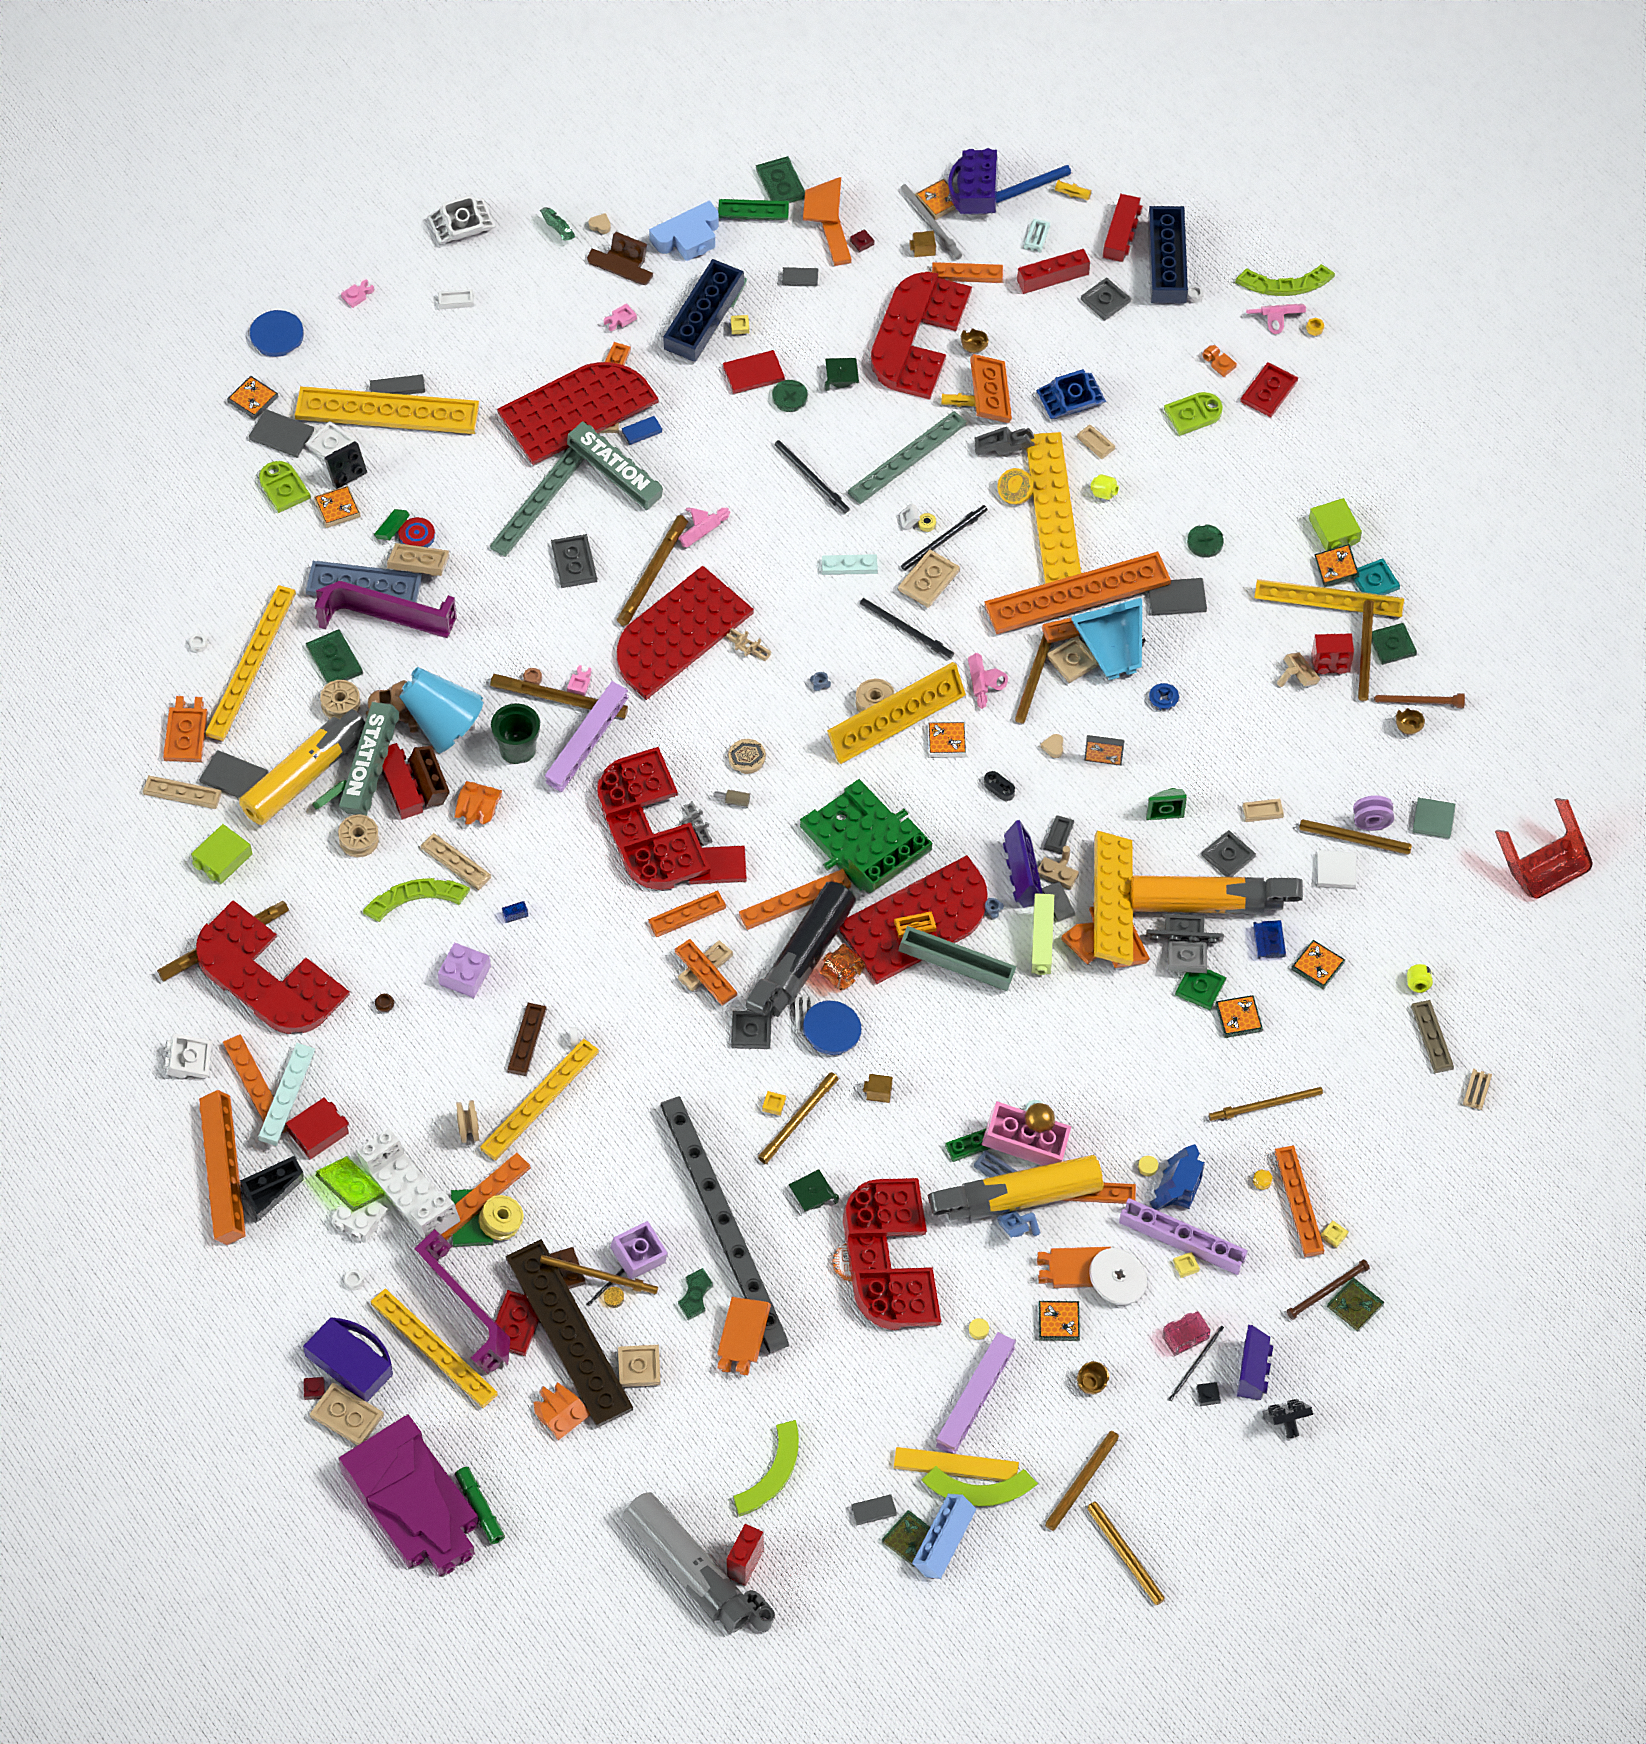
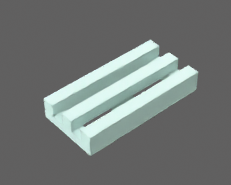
[1024,219,1051,253]

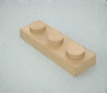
[678,940,733,992]

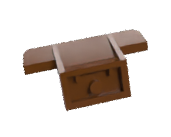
[587,232,653,285]

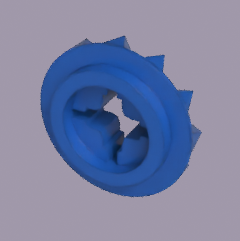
[1149,683,1179,710]

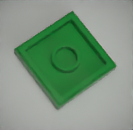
[1175,969,1227,1011]

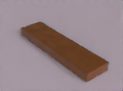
[508,1002,547,1076]

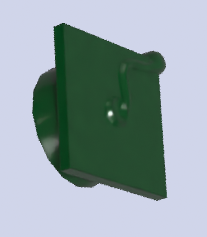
[824,358,859,391]
[788,1169,839,1212]

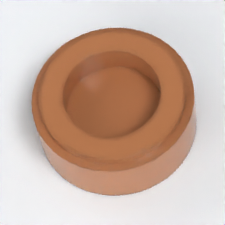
[523,668,542,685]

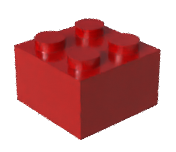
[1311,633,1354,674]

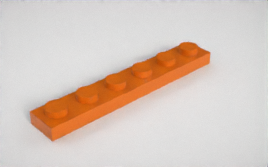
[739,869,851,930]
[223,1034,287,1133]
[1274,1145,1325,1258]
[441,1152,531,1240]

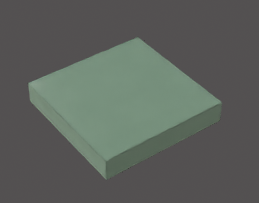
[1412,797,1456,839]

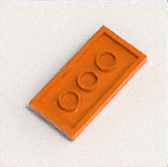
[970,354,1012,423]

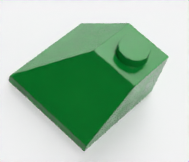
[1146,788,1187,821]

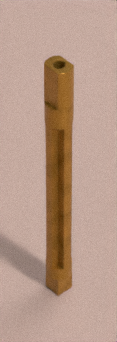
[617,515,688,626]
[490,674,628,719]
[157,900,290,982]

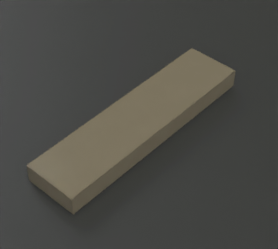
[1411,1000,1454,1074]

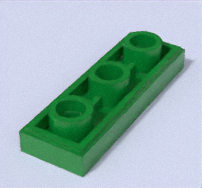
[945,1128,992,1162]

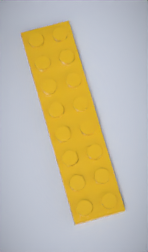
[827,662,966,764]
[1094,830,1133,966]

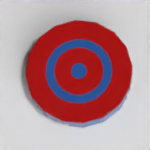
[398,517,435,548]

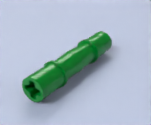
[454,1466,505,1545]

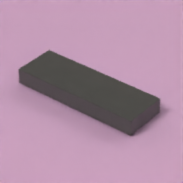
[369,374,425,395]

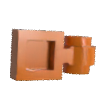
[1202,345,1237,377]

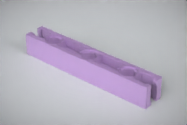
[545,681,629,792]
[1119,1198,1248,1275]
[936,1332,1016,1454]

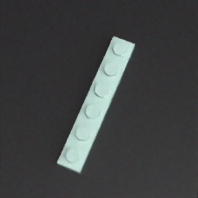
[258,1043,315,1146]

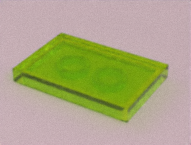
[315,1156,385,1212]

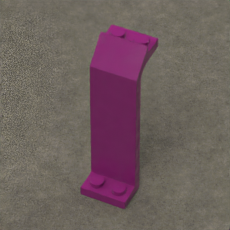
[314,581,457,638]
[414,1229,510,1374]

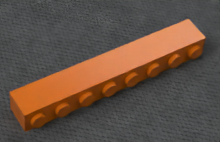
[199,1090,246,1245]

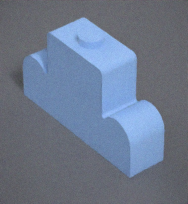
[649,200,719,261]

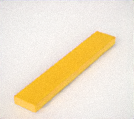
[894,1447,1019,1482]

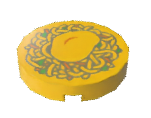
[997,468,1034,505]

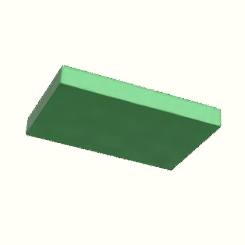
[451,1189,493,1247]

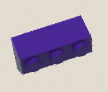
[1237,1324,1273,1400]

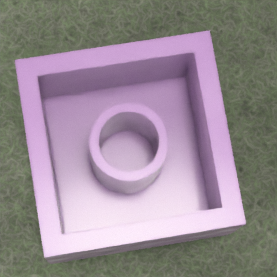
[438,942,491,998]
[610,1221,668,1279]

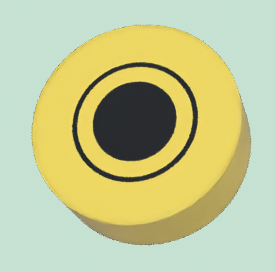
[918,513,936,532]

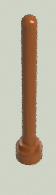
[1374,693,1465,708]

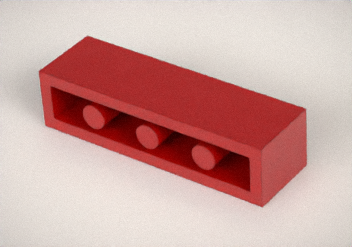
[1103,193,1143,262]
[1017,248,1090,294]
[382,743,425,820]

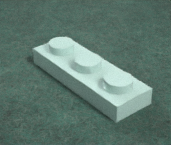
[822,554,878,575]

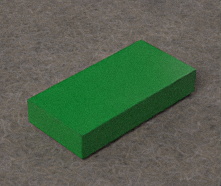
[374,509,410,541]
[312,780,347,810]

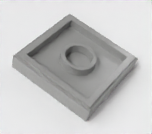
[1168,940,1207,973]

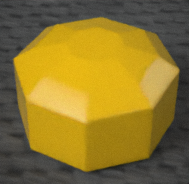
[1306,318,1325,336]
[1252,1169,1273,1190]

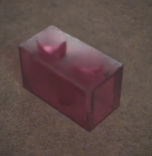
[1162,1311,1211,1357]

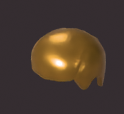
[960,328,989,353]
[1396,708,1425,735]
[1025,1103,1055,1133]
[1076,1361,1109,1395]

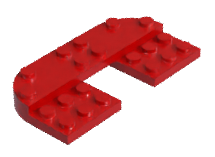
[871,272,972,400]
[597,746,710,890]
[196,900,350,1034]
[843,1178,942,1330]

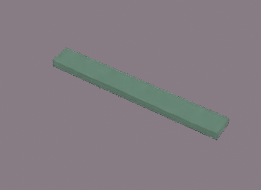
[848,411,967,504]
[490,447,584,557]

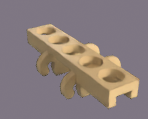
[726,628,771,661]

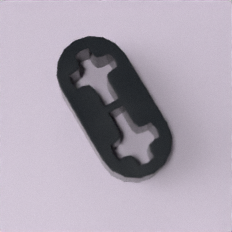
[984,771,1015,801]

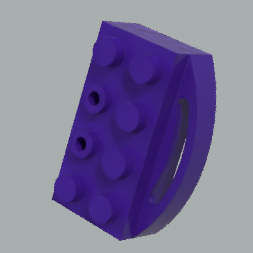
[948,148,998,214]
[303,1317,393,1402]

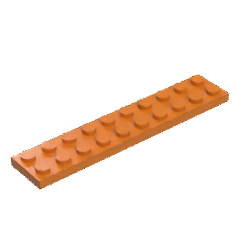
[984,551,1171,635]

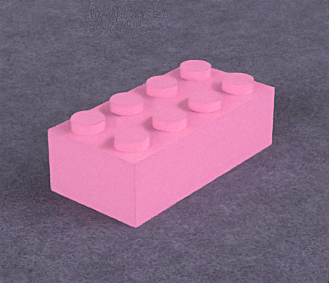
[982,1101,1072,1166]

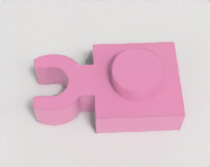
[341,279,374,308]
[604,303,637,331]
[567,665,591,696]

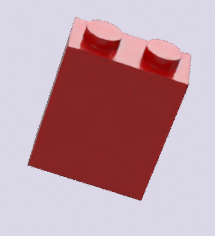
[286,1097,349,1160]
[726,1524,764,1586]

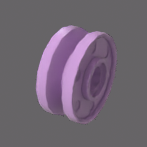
[1353,795,1394,831]

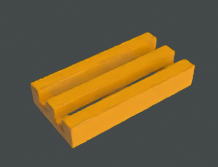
[894,912,936,939]

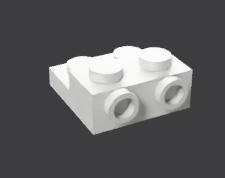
[163,1033,212,1079]
[331,1190,388,1242]

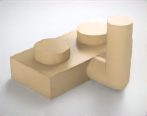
[1277,652,1320,687]
[1038,846,1079,890]

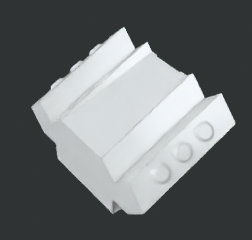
[427,194,495,244]

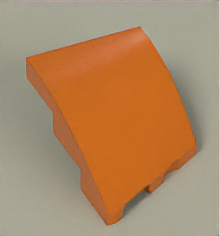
[803,177,842,223]

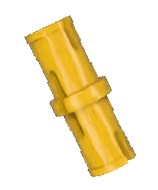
[1055,180,1092,201]
[941,393,976,407]

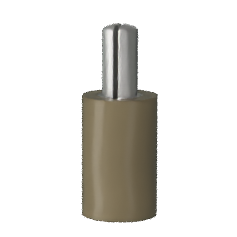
[713,789,750,807]

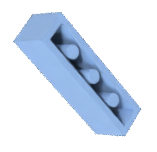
[912,1494,976,1579]

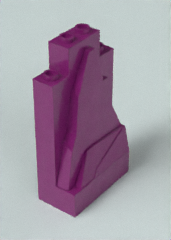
[338,1414,479,1576]

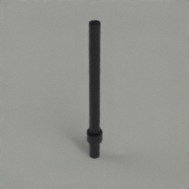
[774,440,850,513]
[901,505,988,571]
[860,598,954,659]

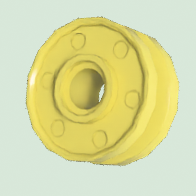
[478,1195,524,1241]

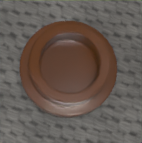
[375,993,395,1012]

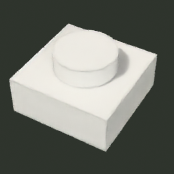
[899,503,920,530]

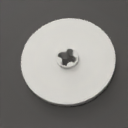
[1089,1248,1147,1305]

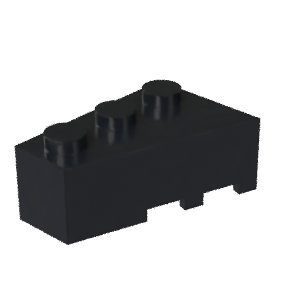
[240,1156,304,1222]

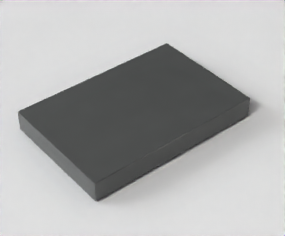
[249,409,314,458]
[551,534,598,588]
[1148,578,1207,615]
[199,750,268,798]

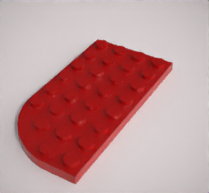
[497,362,659,465]
[617,565,754,700]
[839,855,988,984]

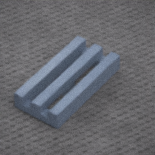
[974,1150,1017,1178]

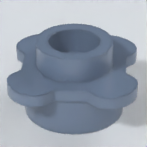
[810,672,831,691]
[984,898,1004,918]

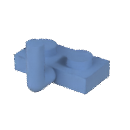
[997,1210,1041,1238]

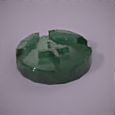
[772,380,808,412]
[1187,524,1224,558]

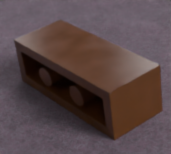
[408,745,450,807]

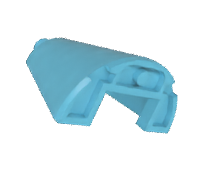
[1071,598,1142,680]
[399,667,484,754]

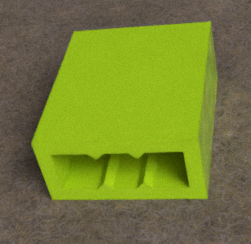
[1309,498,1362,551]
[191,824,253,884]

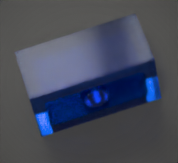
[501,901,529,923]

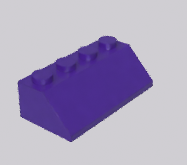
[1003,819,1043,908]

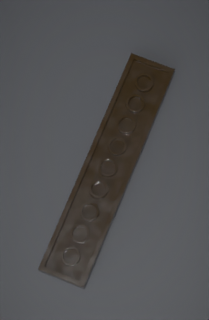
[505,1239,633,1428]

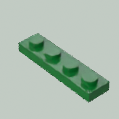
[718,199,789,220]

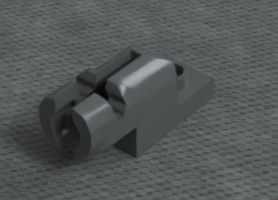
[974,426,1035,456]

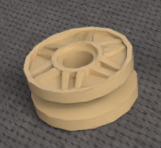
[856,678,895,713]
[320,680,361,719]
[338,814,379,858]
[456,1100,479,1143]

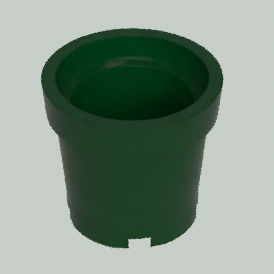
[491,703,540,764]

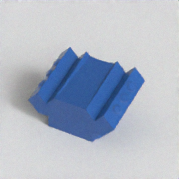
[1036,369,1106,419]
[1149,1144,1205,1210]

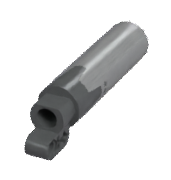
[623,1492,775,1634]

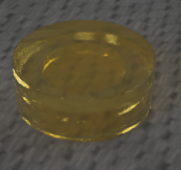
[604,1287,624,1308]

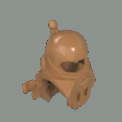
[366,680,418,733]

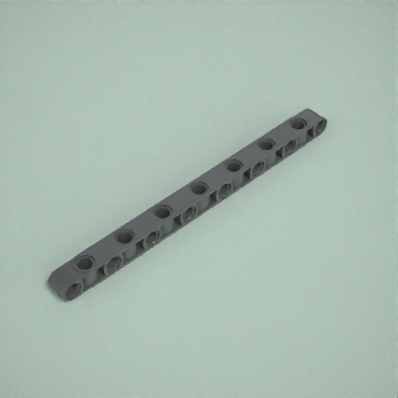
[660,1096,789,1353]

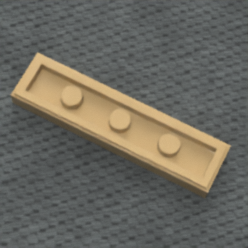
[143,775,222,809]
[421,833,491,890]

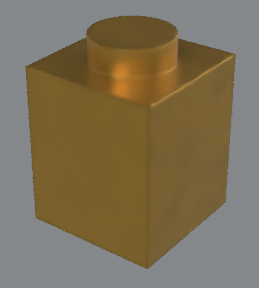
[909,231,936,257]
[863,1074,893,1103]

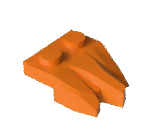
[454,781,502,824]
[1061,922,1097,965]
[533,1382,590,1440]

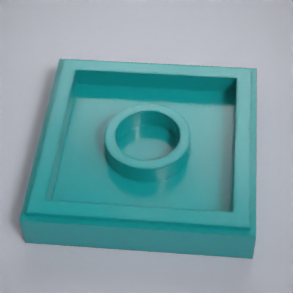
[1351,558,1400,595]

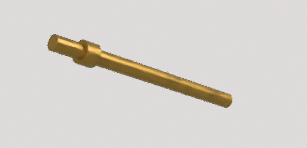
[1208,1087,1323,1121]
[539,1255,658,1294]

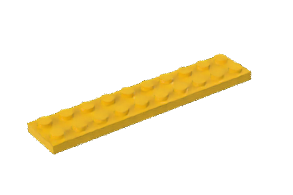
[295,386,479,434]
[1026,432,1081,584]

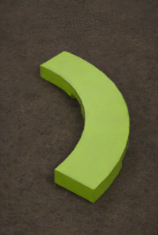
[1235,264,1335,296]
[363,878,470,922]
[733,1420,799,1517]
[921,1466,1038,1507]

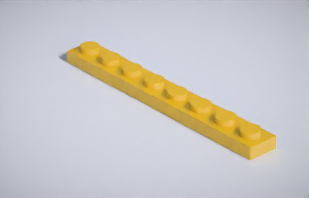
[1254,579,1404,617]
[480,1038,599,1161]
[371,1288,498,1408]

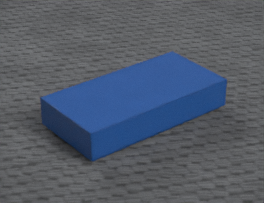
[622,416,662,445]

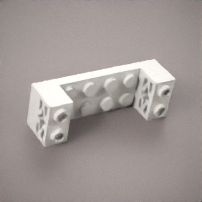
[356,1128,460,1239]

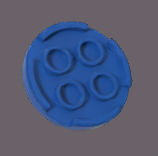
[250,310,304,357]
[803,1000,862,1055]

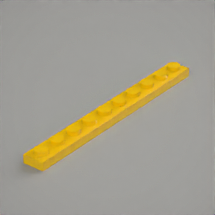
[205,585,296,742]

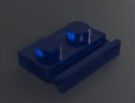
[1253,920,1286,959]

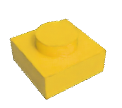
[762,1091,786,1116]

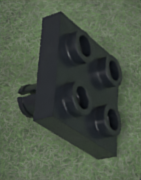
[324,441,368,489]
[1262,1399,1313,1439]

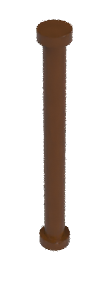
[1286,1259,1370,1320]

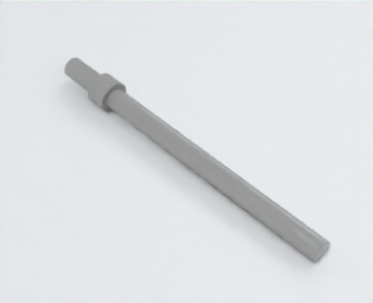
[901,184,962,259]

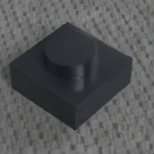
[1196,1382,1221,1406]

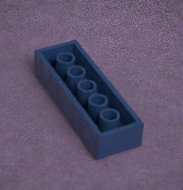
[1148,206,1188,304]
[663,259,744,362]

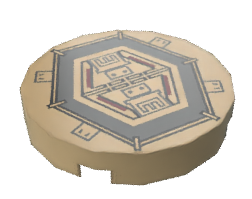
[728,739,766,774]

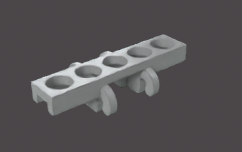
[681,801,713,846]

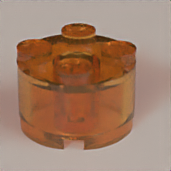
[820,944,865,990]

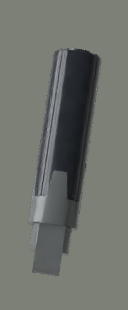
[746,882,856,1017]

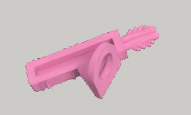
[1246,303,1306,334]
[678,507,731,547]
[968,653,1008,709]

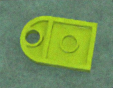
[1164,392,1223,436]
[259,461,311,513]

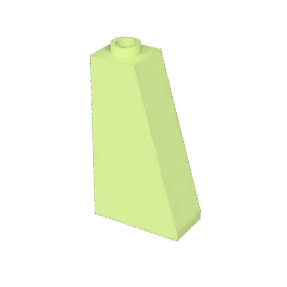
[1031,894,1054,975]

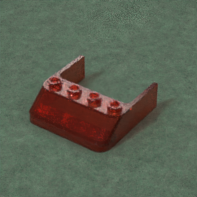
[1495,798,1593,899]

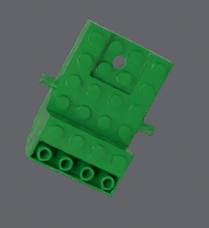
[800,779,933,893]

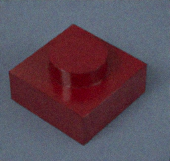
[850,229,875,252]
[303,1377,325,1400]

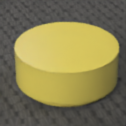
[1138,1156,1158,1176]
[969,1318,989,1340]

